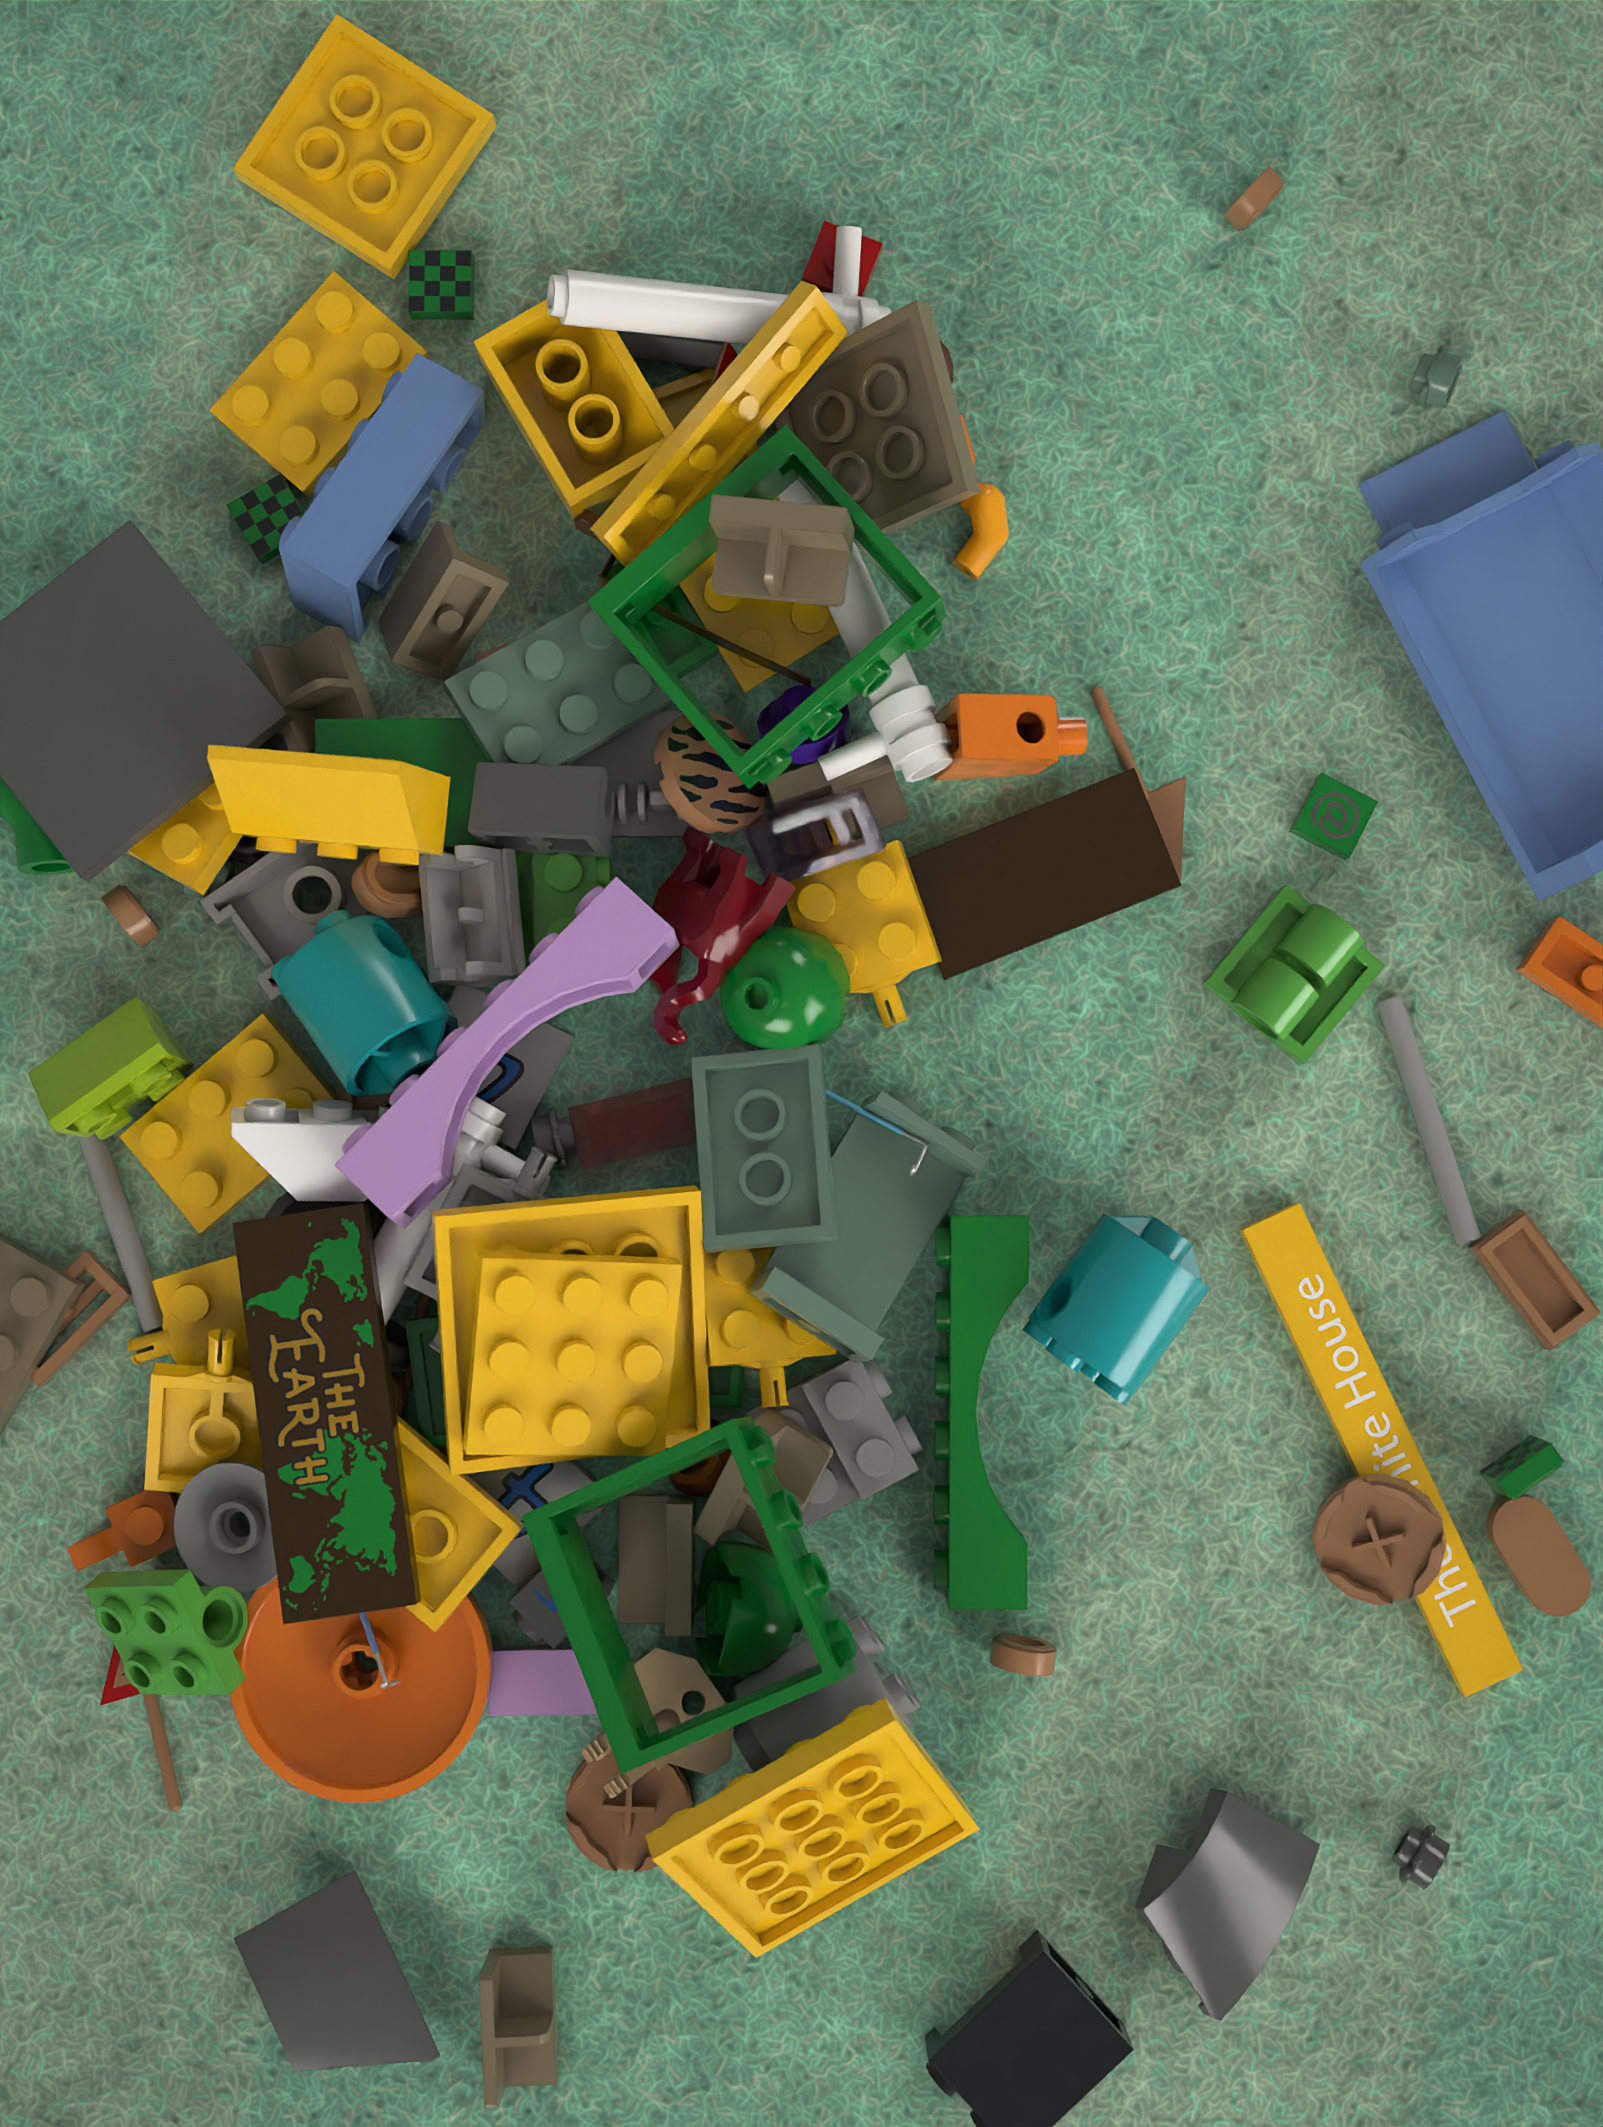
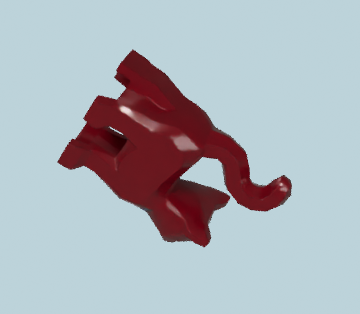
[647,825,796,1045]

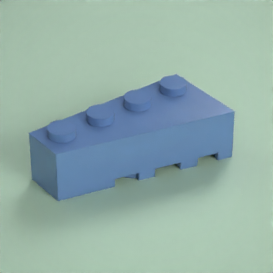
[279,353,485,643]

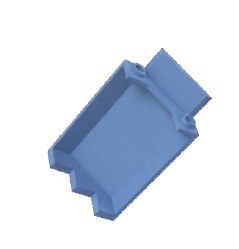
[1358,411,1603,901]

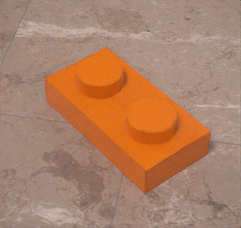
[1516,916,1603,1029]

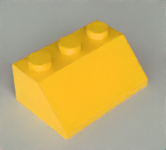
[473,299,675,521]
[207,745,451,866]

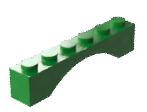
[933,1214,1029,1610]

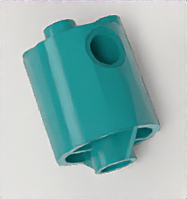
[271,910,459,1097]
[1022,1213,1210,1406]

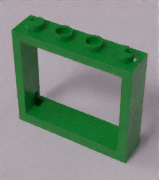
[587,425,946,789]
[521,1416,857,1774]

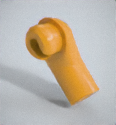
[952,482,1009,581]

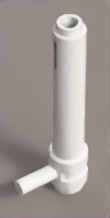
[547,226,892,344]
[778,479,953,782]
[373,1096,551,1326]

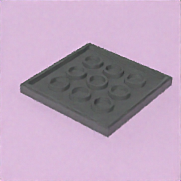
[0,520,292,882]

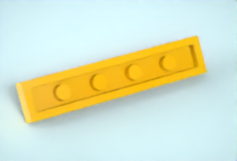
[590,281,849,567]

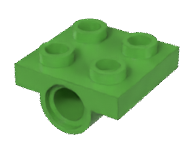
[1202,884,1386,1065]
[84,1569,248,1695]

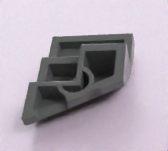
[1135,1788,1320,2021]
[234,1870,440,2072]

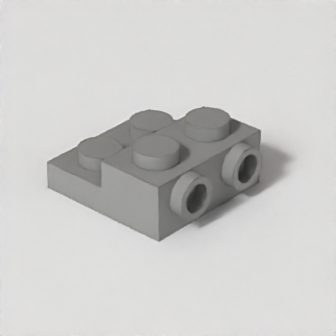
[745,1357,923,1527]

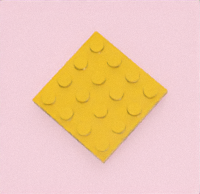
[432,1185,710,1476]
[644,1698,979,1958]

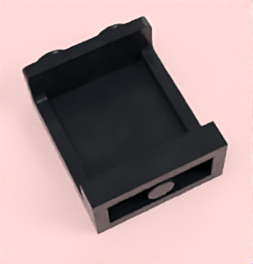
[925,1930,1134,2127]

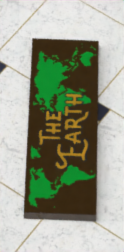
[232,1203,421,1625]

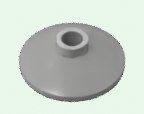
[173,1461,277,1593]

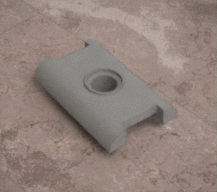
[199,842,390,1000]

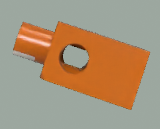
[934,693,1088,781]

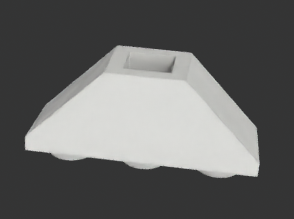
[230,1098,392,1202]

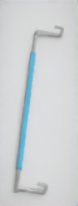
[721,1041,929,1176]

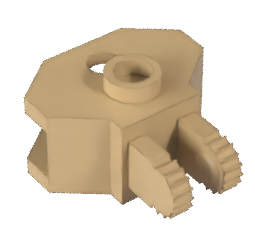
[580,1648,733,1799]

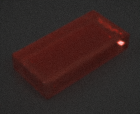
[568,1077,697,1170]

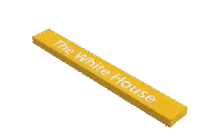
[1238,1203,1523,1697]

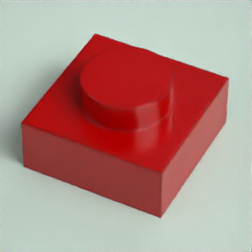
[802,221,883,297]

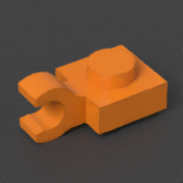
[67,1490,178,1571]

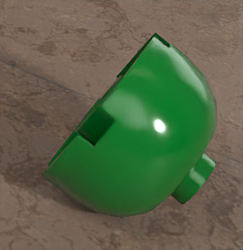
[719,927,850,1050]
[695,1541,803,1676]

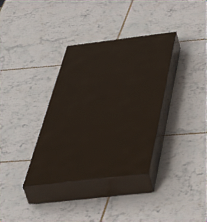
[907,768,1182,981]

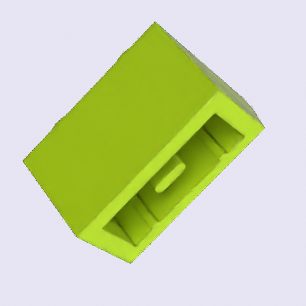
[28,997,194,1140]

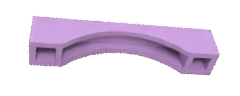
[334,877,680,1229]

